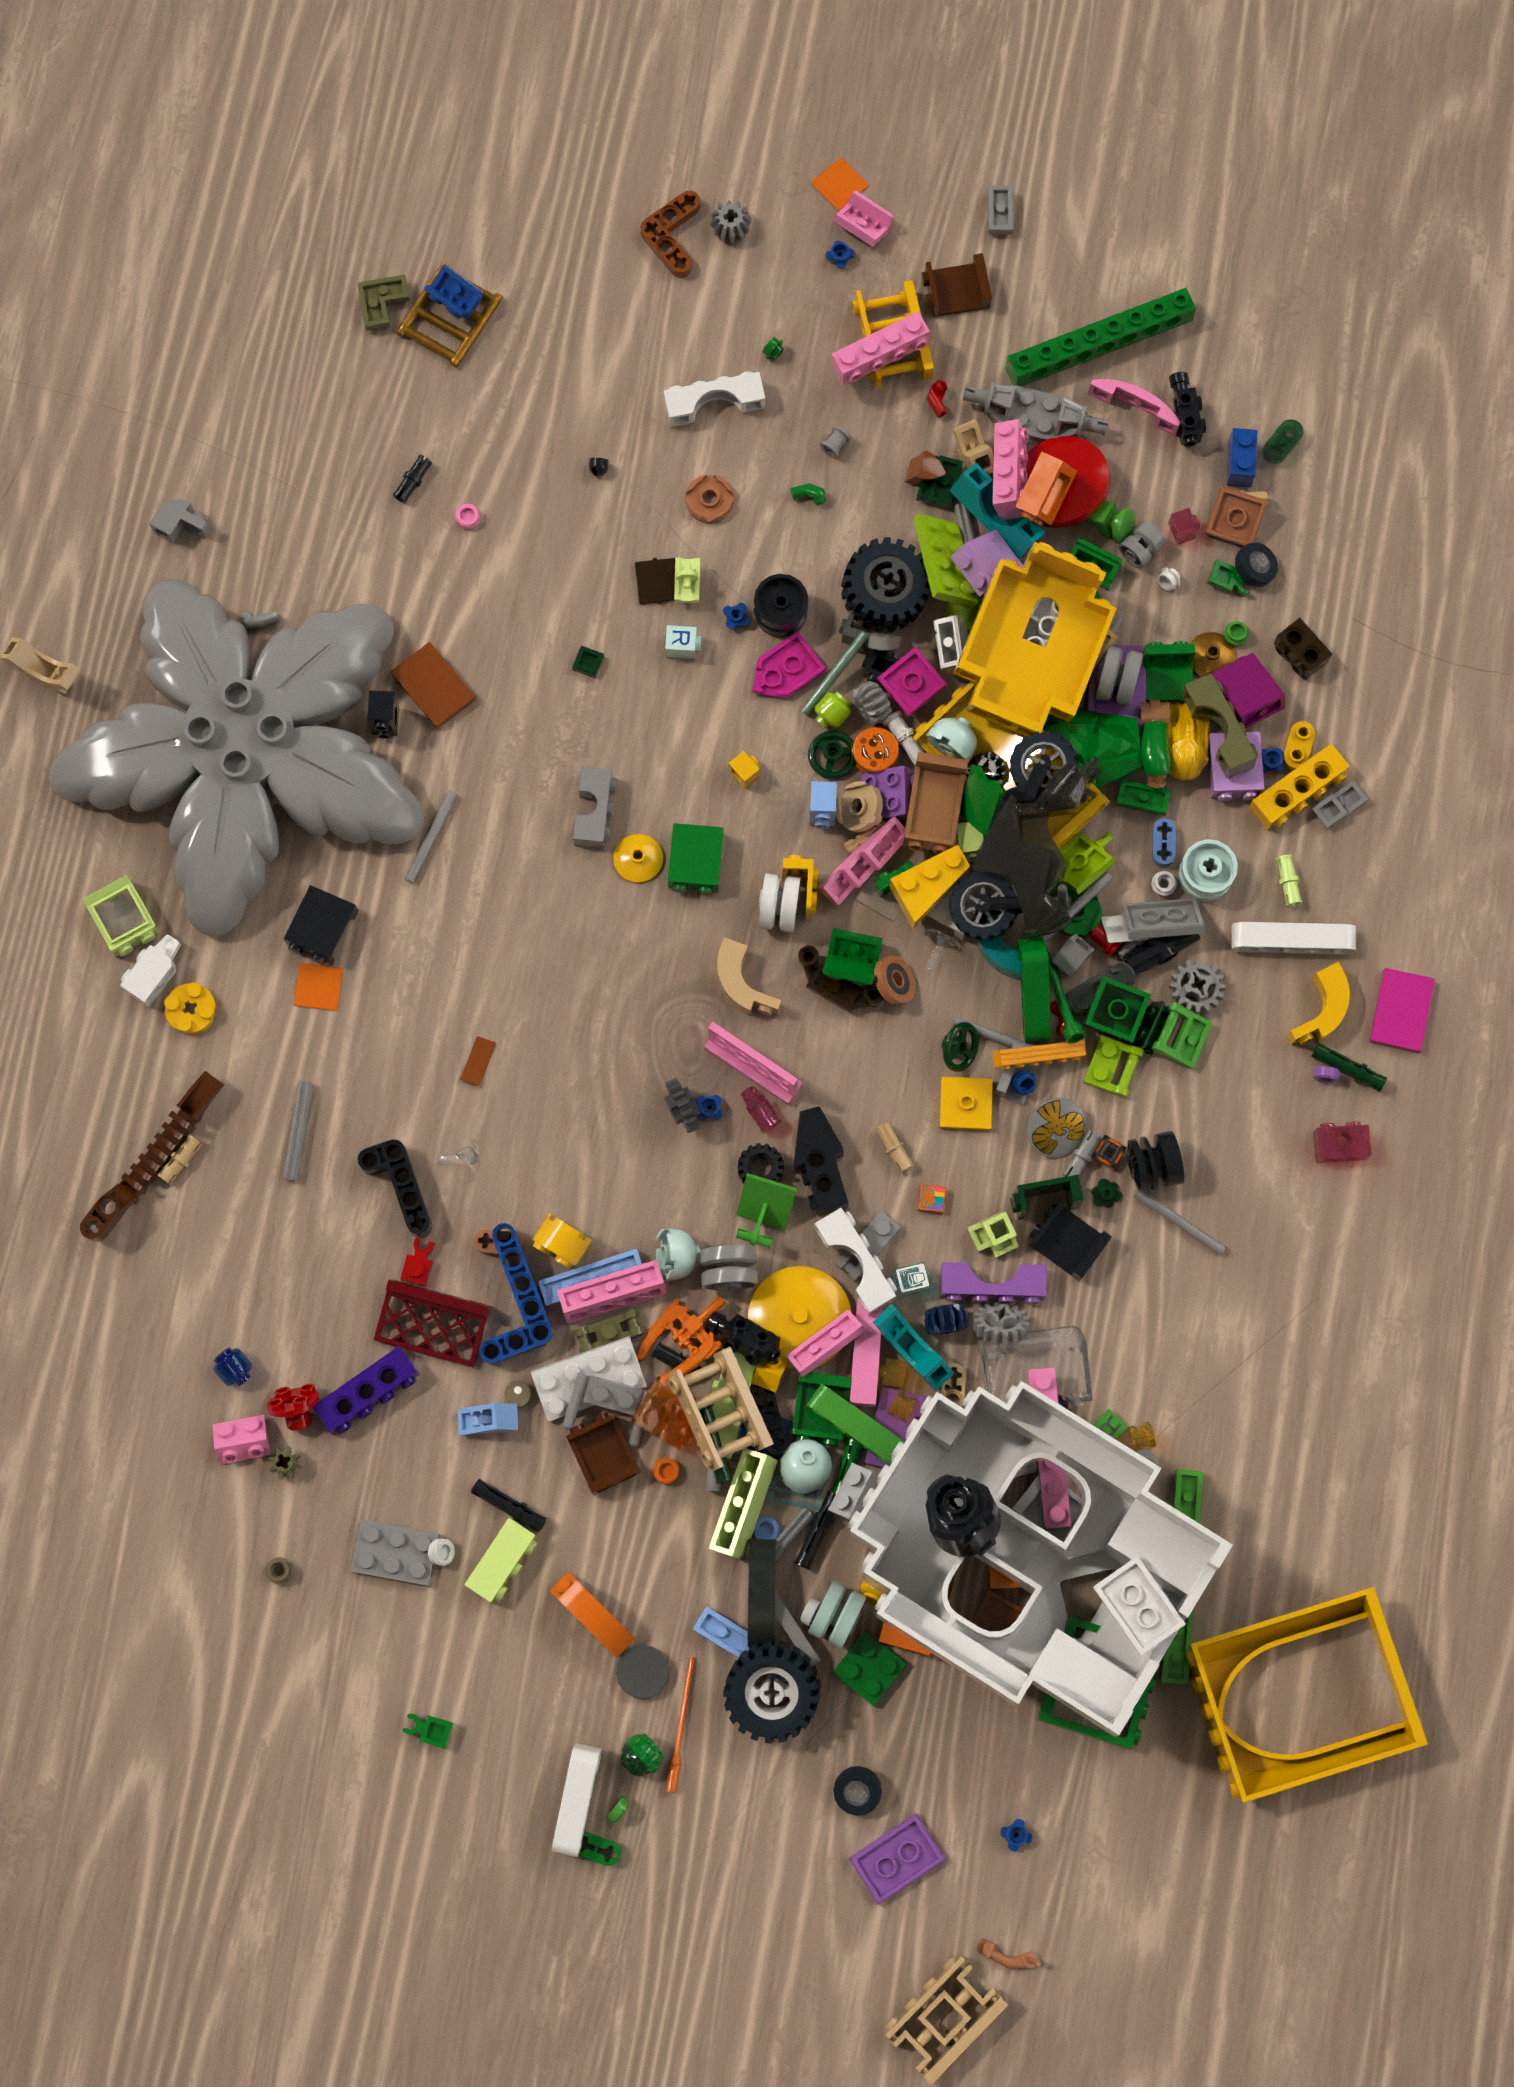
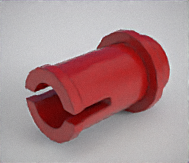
[1088,925,1122,956]

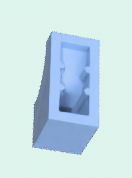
[457,1403,518,1436]

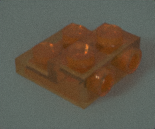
[631,1376,705,1450]

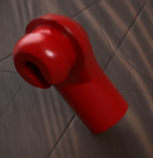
[927,380,948,418]

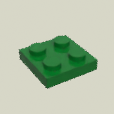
[832,1630,906,1707]

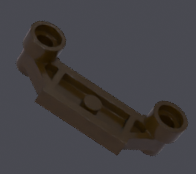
[798,945,884,1013]

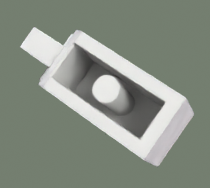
[120,934,181,1008]

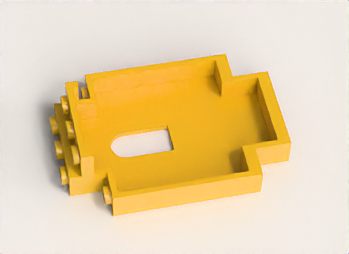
[953,542,1117,737]

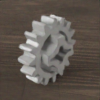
[1169,959,1226,1014]
[972,1302,1029,1346]

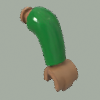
[1140,700,1171,788]

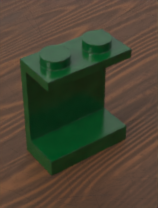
[1010,1174,1084,1220]

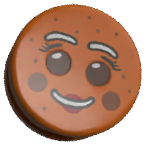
[853,727,899,774]

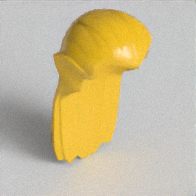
[1168,702,1210,781]

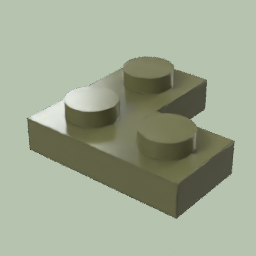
[357,275,410,331]

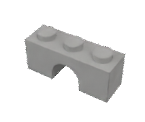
[573,767,617,849]

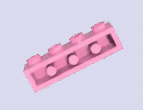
[831,311,930,386]
[993,419,1028,521]

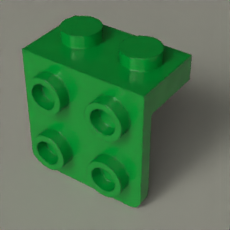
[1142,641,1195,702]
[823,928,883,986]

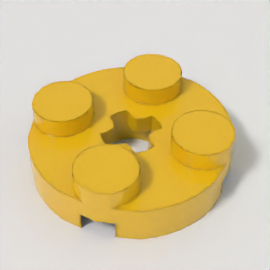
[164,982,217,1035]

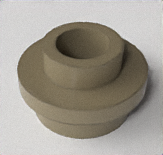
[266,1557,293,1584]

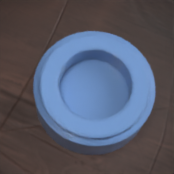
[753,1517,780,1539]

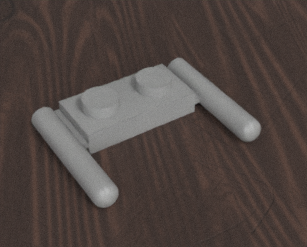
[563,1372,653,1447]

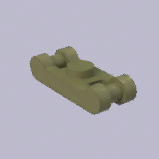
[573,1309,645,1353]

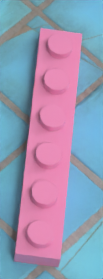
[1028,1367,1072,1529]

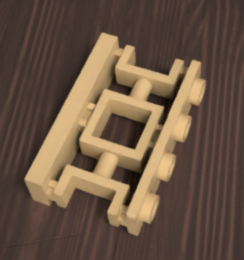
[884,1955,1008,2085]

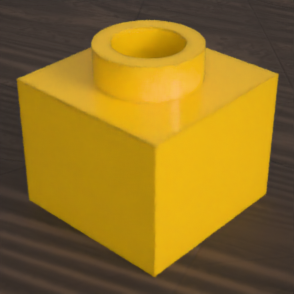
[728,751,760,789]
[752,1358,788,1393]

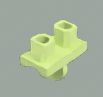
[674,558,700,603]

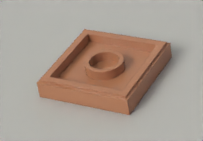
[1205,485,1268,546]

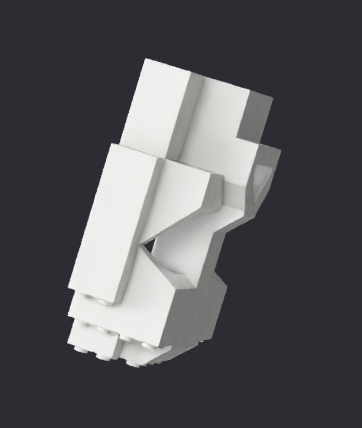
[848,1381,1233,1737]

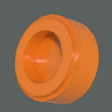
[653,1458,680,1485]

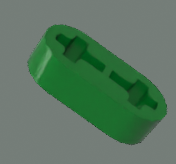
[579,1832,621,1866]

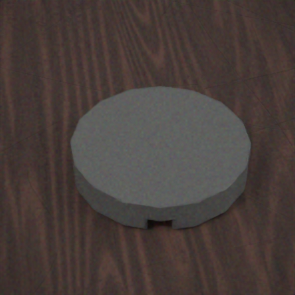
[616,1645,670,1699]

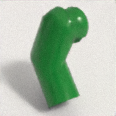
[790,483,826,505]

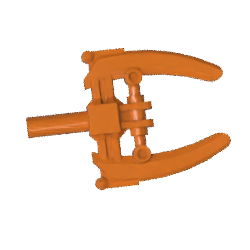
[636,1296,726,1384]

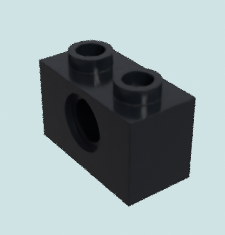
[367,690,400,739]

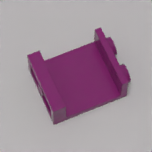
[1212,653,1285,729]

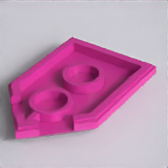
[752,631,827,698]

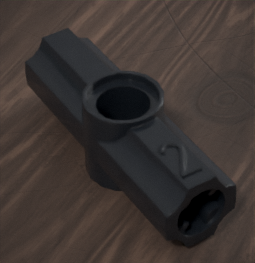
[1123,934,1200,975]

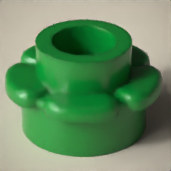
[762,337,784,360]

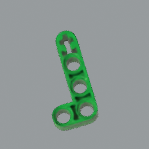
[1017,937,1051,1042]

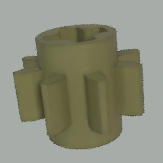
[268,1446,302,1480]

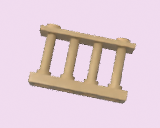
[668,1347,774,1472]

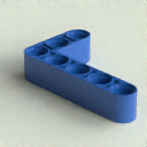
[480,1223,553,1364]

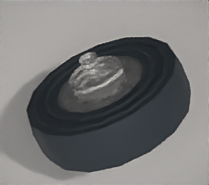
[1235,542,1278,587]
[833,1766,882,1816]

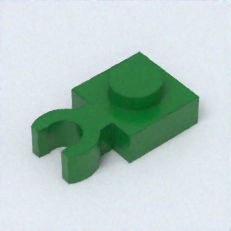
[1206,559,1249,597]
[875,860,914,898]
[403,1714,453,1749]

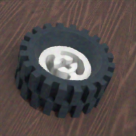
[723,1641,821,1744]

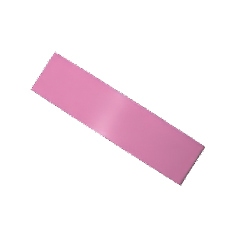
[1088,379,1180,436]

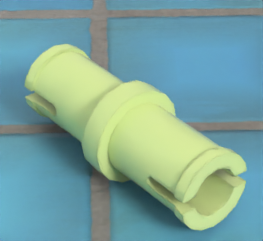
[1276,855,1302,908]

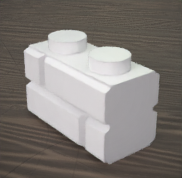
[933,615,968,674]

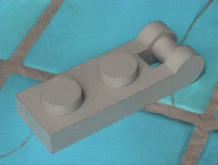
[835,1210,901,1282]

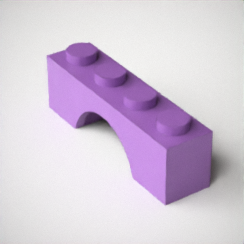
[940,1262,1047,1304]

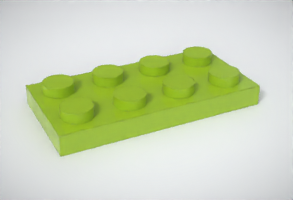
[913,513,978,608]

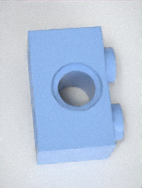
[810,781,837,829]

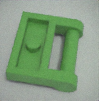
[1151,1003,1213,1069]

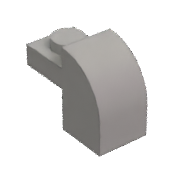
[149,499,211,544]

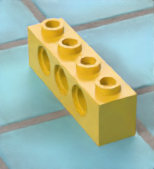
[1249,743,1350,831]

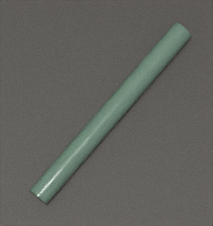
[800,631,869,716]

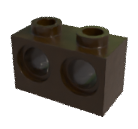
[1273,617,1332,680]

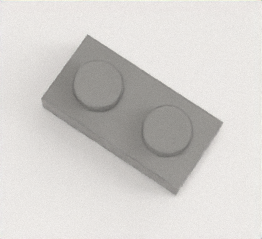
[988,185,1013,234]

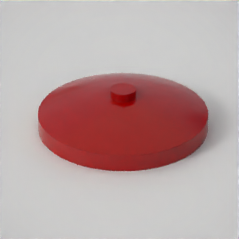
[1026,436,1111,528]

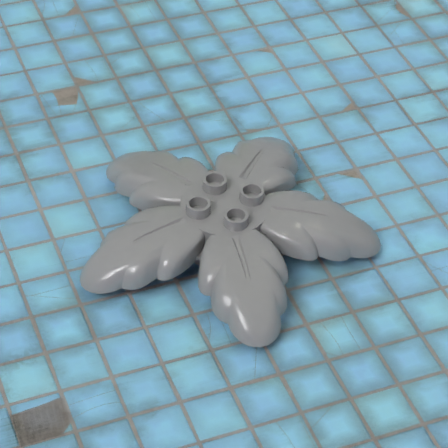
[49,579,424,936]

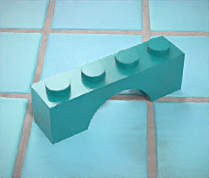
[949,463,1046,559]

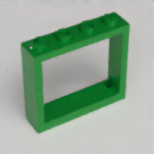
[1037,1616,1163,1750]

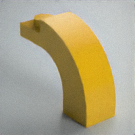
[1287,962,1350,1045]

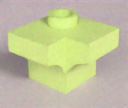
[967,1211,1019,1258]

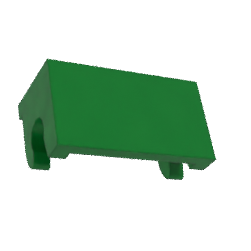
[1070,537,1123,591]

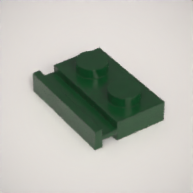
[916,453,963,509]

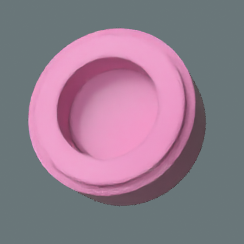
[455,504,480,530]

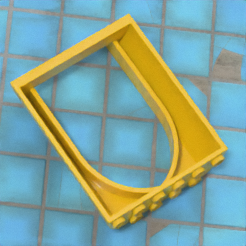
[1185,1587,1428,1803]

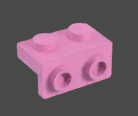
[834,191,894,247]
[213,1415,271,1464]

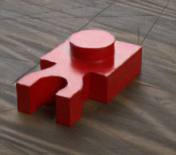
[400,1238,435,1287]

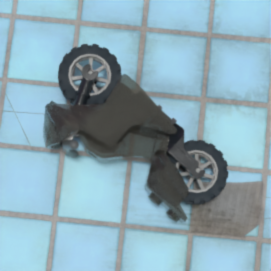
[949,731,1102,941]

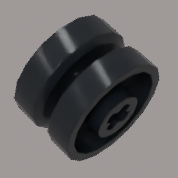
[754,574,809,637]

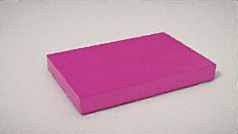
[1369,968,1435,1053]

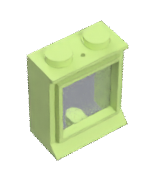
[82,874,160,957]

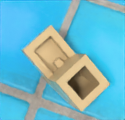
[952,419,994,474]

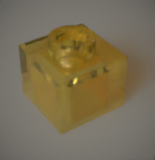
[878,1358,907,1390]

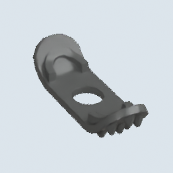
[1066,962,1136,1015]

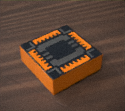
[1091,1135,1127,1171]

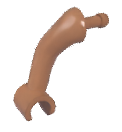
[978,1938,1041,1969]

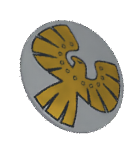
[1027,1098,1087,1158]

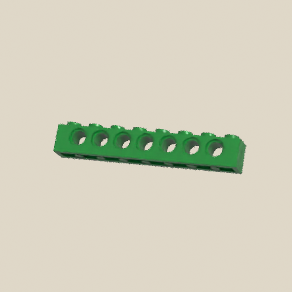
[1005,288,1196,386]

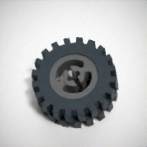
[841,537,931,632]

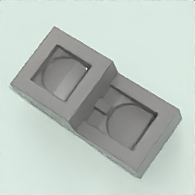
[1312,780,1369,829]

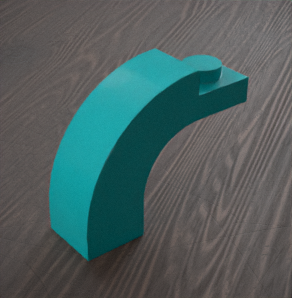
[976,915,1021,980]
[873,1304,955,1391]

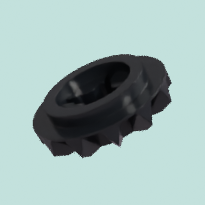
[966,751,1006,785]

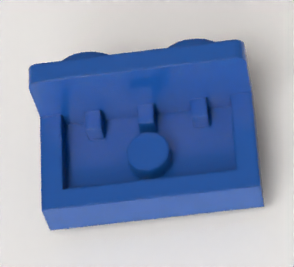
[424,265,485,319]

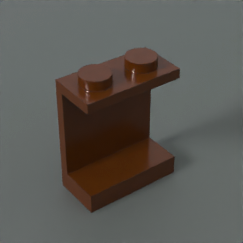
[921,253,992,317]

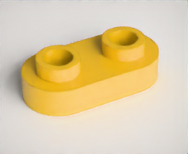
[1283,721,1315,771]

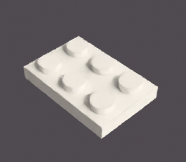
[1093,1555,1186,1656]

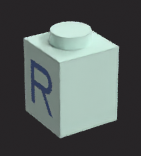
[665,625,702,659]

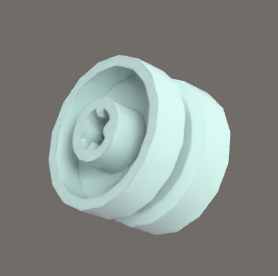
[1178,839,1238,902]
[808,1580,867,1649]

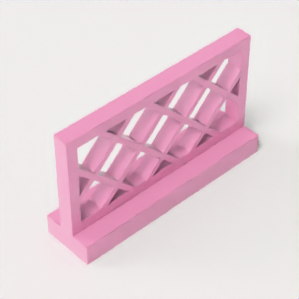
[704,1021,802,1105]

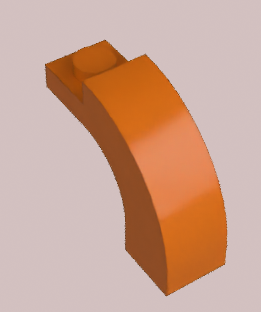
[549,1572,635,1658]

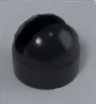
[589,458,609,477]

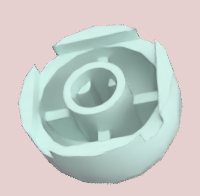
[926,717,977,762]
[656,1228,700,1281]
[779,1439,832,1494]

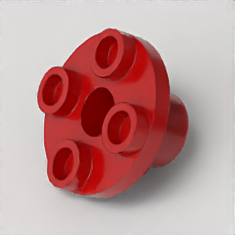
[267,1384,320,1431]

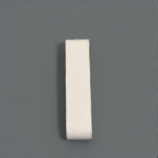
[1231,922,1356,954]

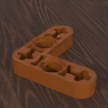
[640,191,700,278]

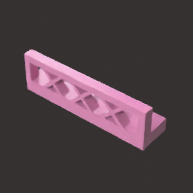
[557,1260,667,1324]

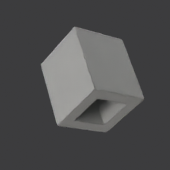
[1052,934,1095,977]

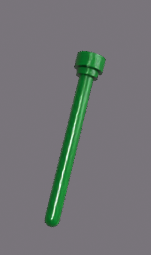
[1034,934,1086,1044]

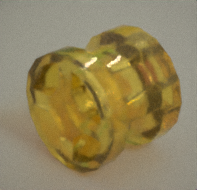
[887,1390,918,1423]
[1128,1421,1156,1452]

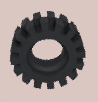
[738,1143,784,1184]

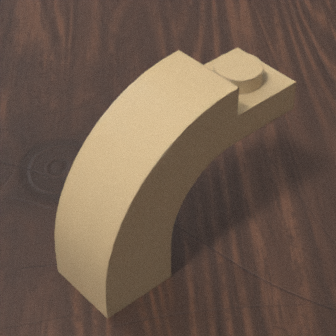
[0,637,81,694]
[717,937,781,1016]

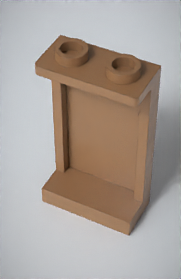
[903,752,968,854]

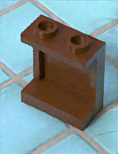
[566,1412,641,1496]

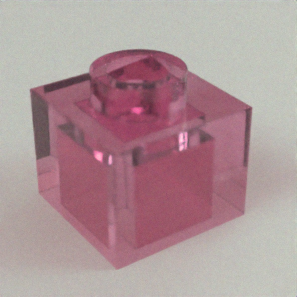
[1168,508,1200,545]

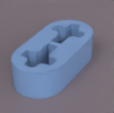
[1151,818,1176,868]

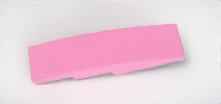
[819,817,905,906]
[850,1298,883,1407]

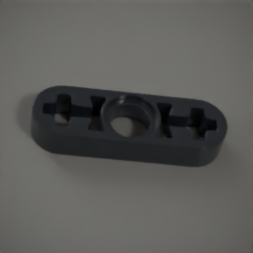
[750,1385,789,1457]

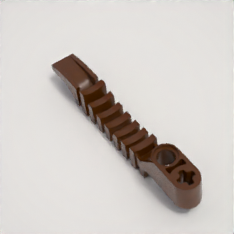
[80,1071,224,1242]

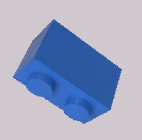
[1227,428,1258,487]

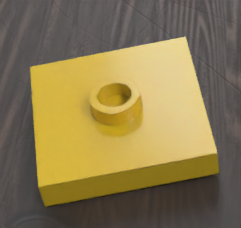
[939,1077,993,1131]

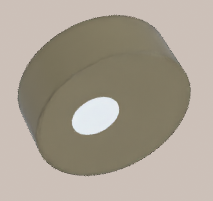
[505,1381,531,1408]

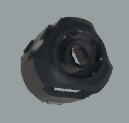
[925,1474,1001,1557]

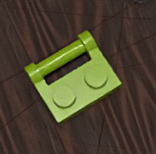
[1083,1035,1144,1098]

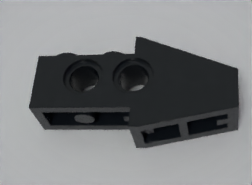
[793,1106,849,1216]

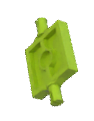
[1043,832,1115,895]

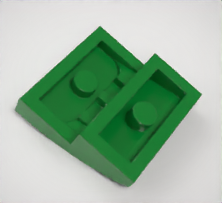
[960,766,1004,837]

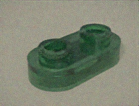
[1263,419,1303,464]

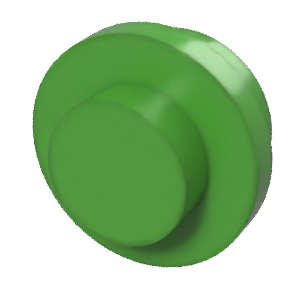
[1224,621,1249,646]

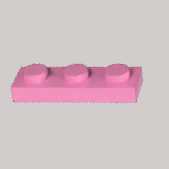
[786,1309,865,1378]

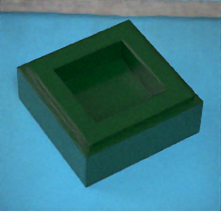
[572,645,605,678]

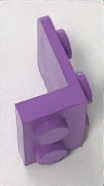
[861,766,915,820]

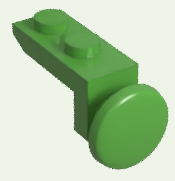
[1082,500,1136,544]

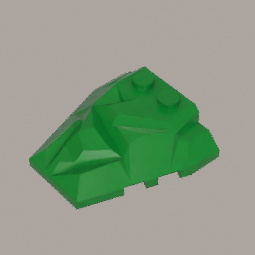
[1043,709,1143,790]

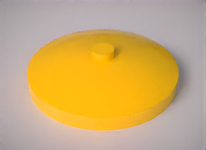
[748,1266,852,1371]

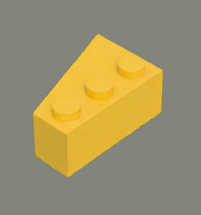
[889,845,970,930]

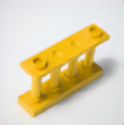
[852,280,934,389]

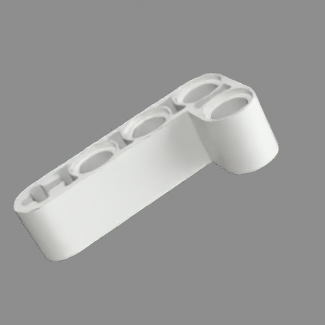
[551,1743,602,1857]

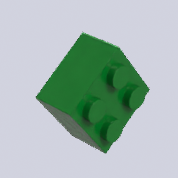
[1083,976,1151,1043]

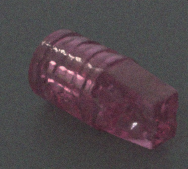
[741,1086,782,1133]

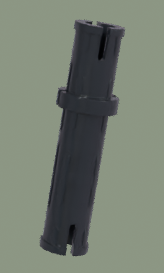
[471,1479,547,1533]
[794,1491,836,1570]

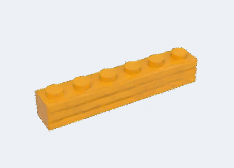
[992,1040,1086,1070]

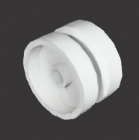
[758,873,801,933]

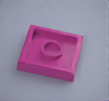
[877,647,948,717]

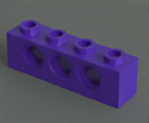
[313,1346,419,1435]

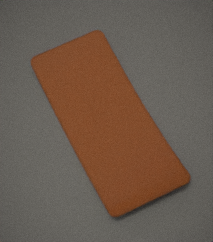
[460,1036,495,1086]

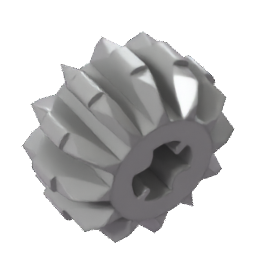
[710,200,751,244]
[852,681,892,725]

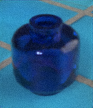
[213,1347,252,1386]

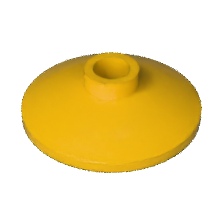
[613,834,663,883]

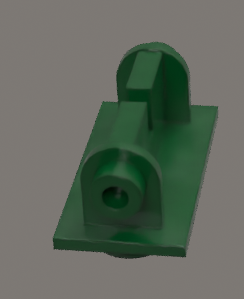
[1132,1001,1170,1055]

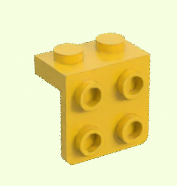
[782,855,818,920]

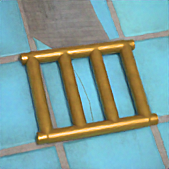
[396,262,503,367]

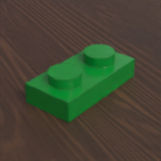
[1116,779,1171,816]

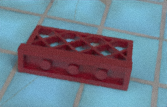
[374,1279,492,1367]

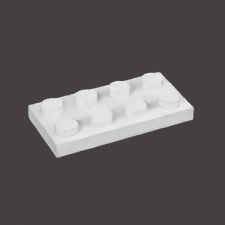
[530,1336,647,1422]

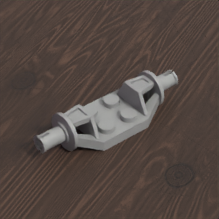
[962,381,1109,442]

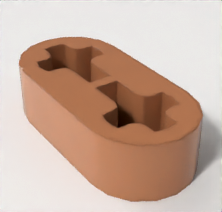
[474,1229,524,1256]

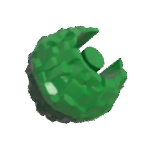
[621,1733,664,1777]

